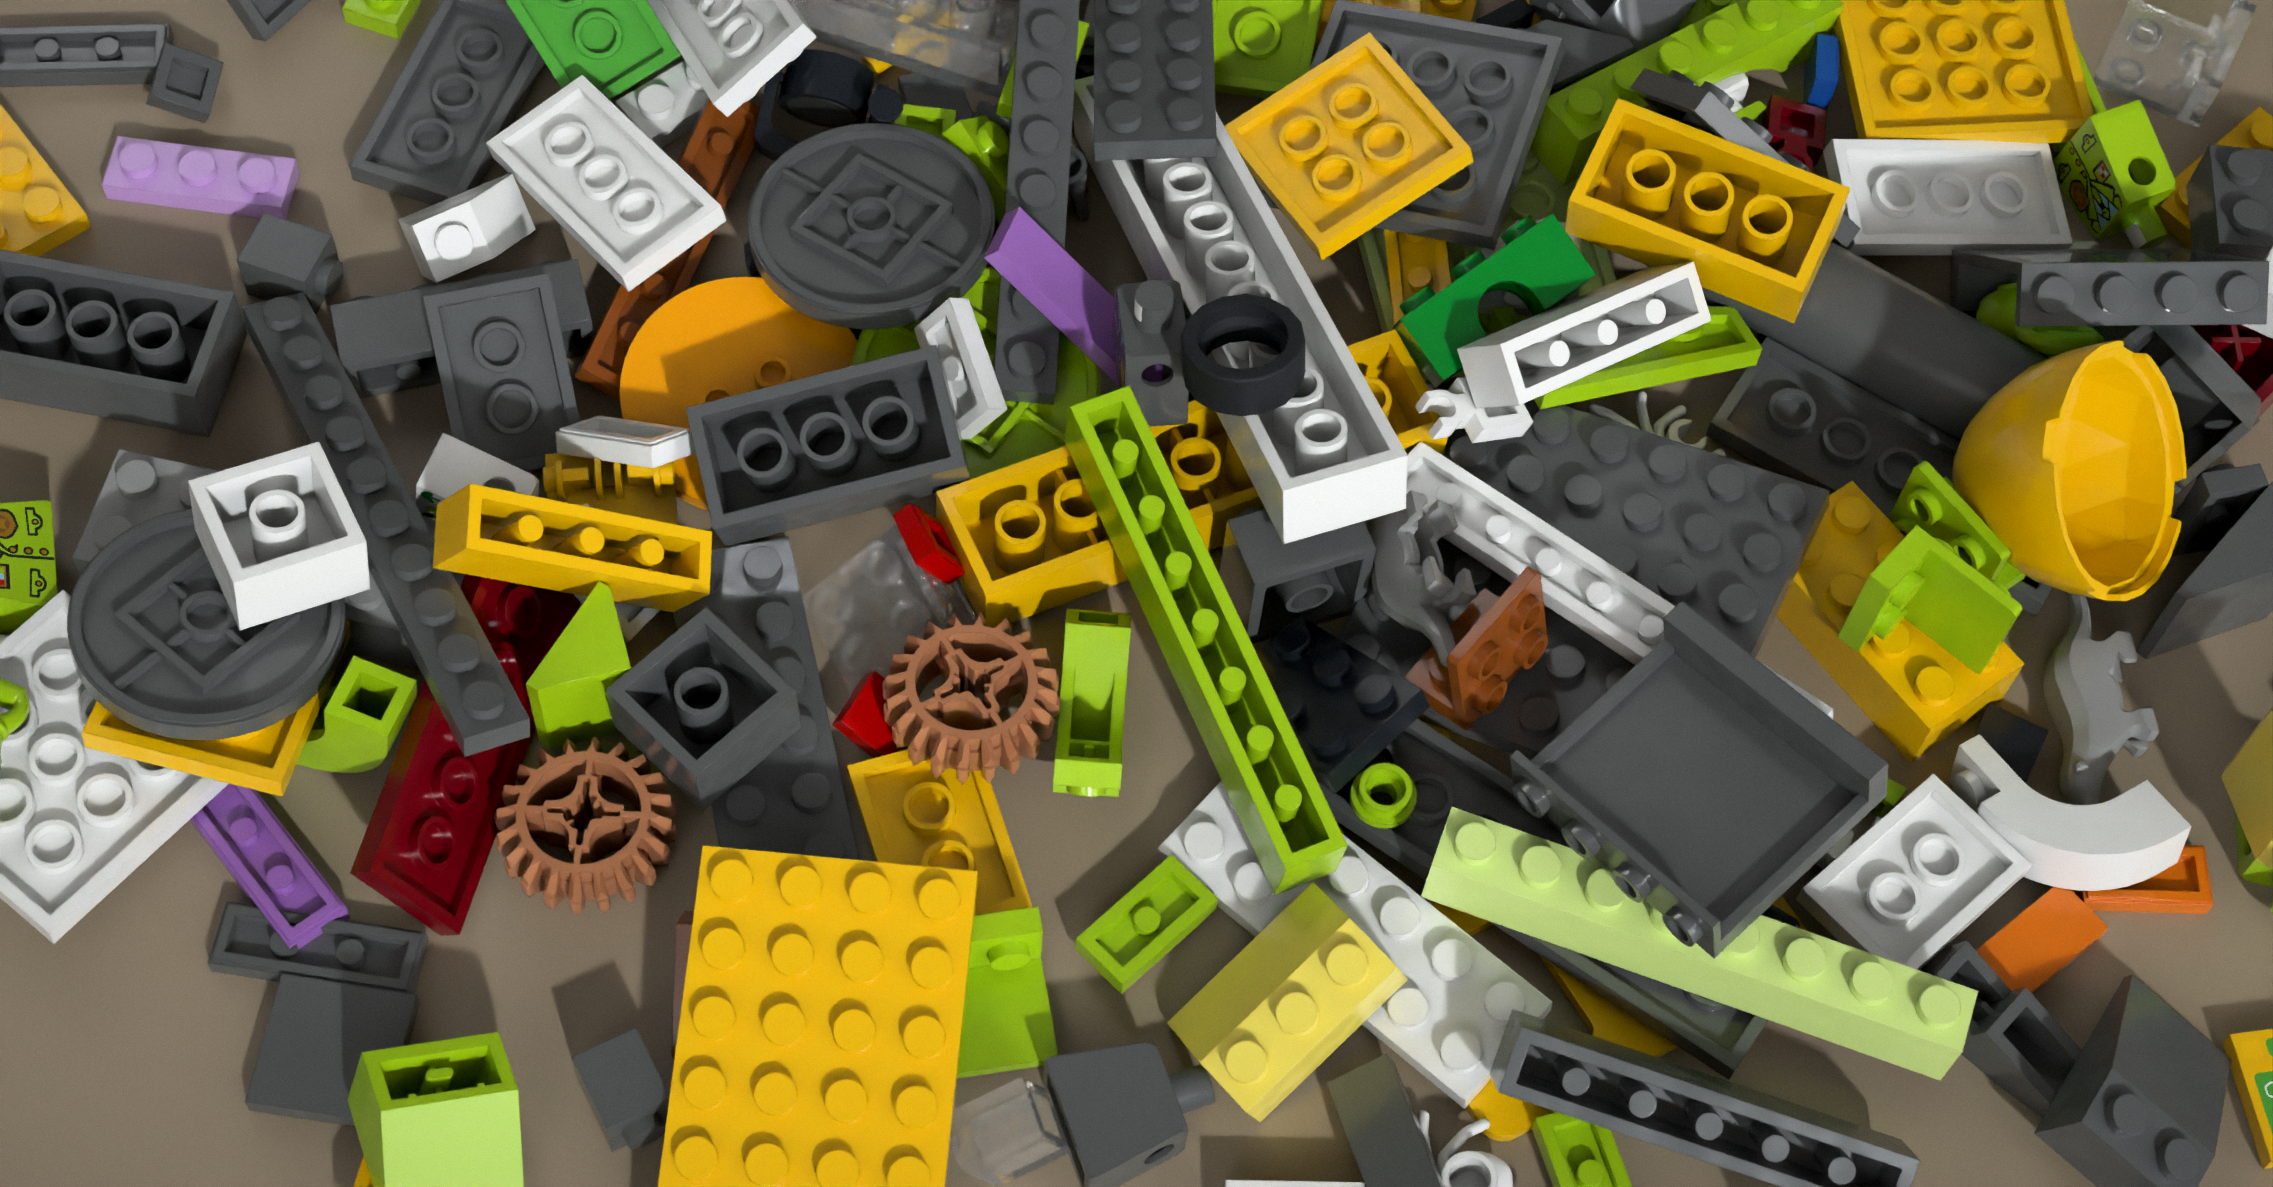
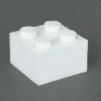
[188,442,370,630]

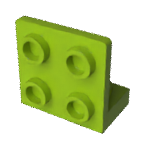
[1888,461,2026,590]
[1837,525,2023,674]
[957,906,1058,1079]

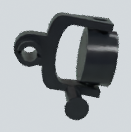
[753,49,903,161]

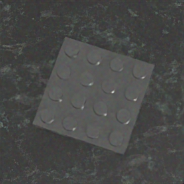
[1262,0,1565,250]

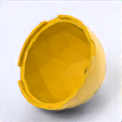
[1952,340,2187,601]

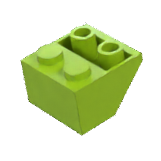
[347,1032,524,1187]

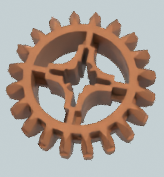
[882,612,1060,785]
[494,736,678,916]

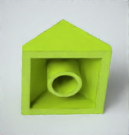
[526,581,631,749]

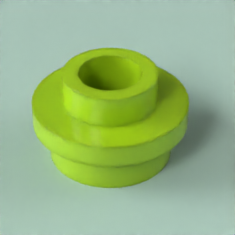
[1350,763,1417,829]

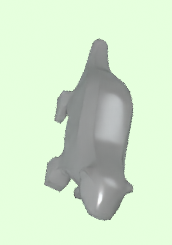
[1364,490,1477,667]
[2043,592,2160,805]

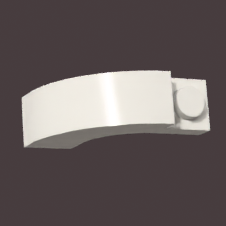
[1949,734,2192,891]

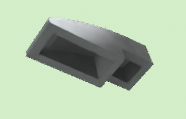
[1920,941,2082,1118]

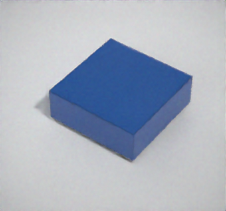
[1803,34,1840,110]

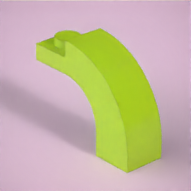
[1053,608,1131,797]
[297,656,417,773]

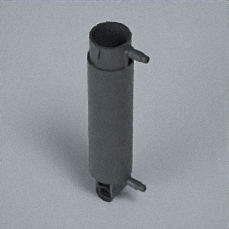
[1702,242,2049,441]

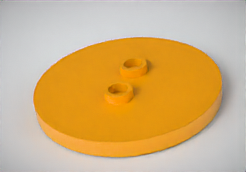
[619,277,857,511]

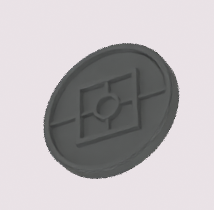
[748,123,995,329]
[67,508,347,740]

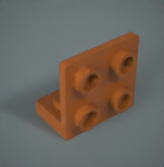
[1403,566,1548,731]

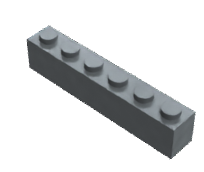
[1490,1009,1920,1187]

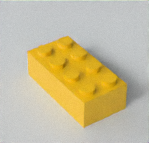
[1565,98,1850,323]
[1776,480,2025,764]

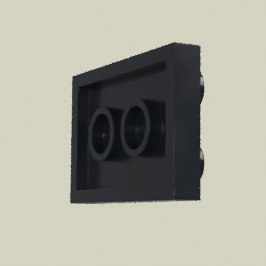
[1256,614,1430,793]

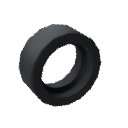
[1181,294,1305,416]

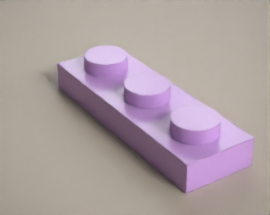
[102,136,300,219]

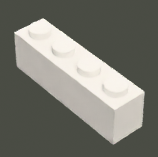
[1457,261,1712,409]

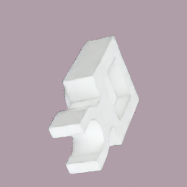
[1415,377,1533,443]

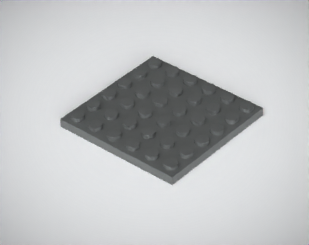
[1338,399,1829,761]

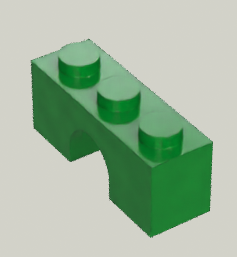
[1393,213,1596,388]

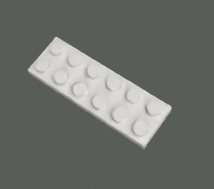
[1158,781,1552,1109]

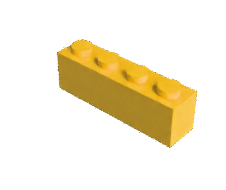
[433,483,712,612]

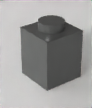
[237,213,343,315]
[572,1028,670,1152]

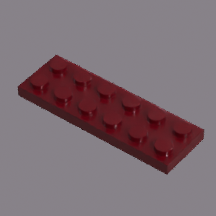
[350,574,581,936]

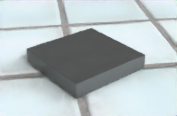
[245,974,420,1127]

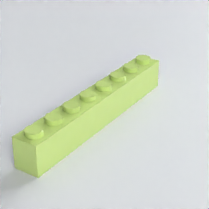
[1421,807,1978,1081]

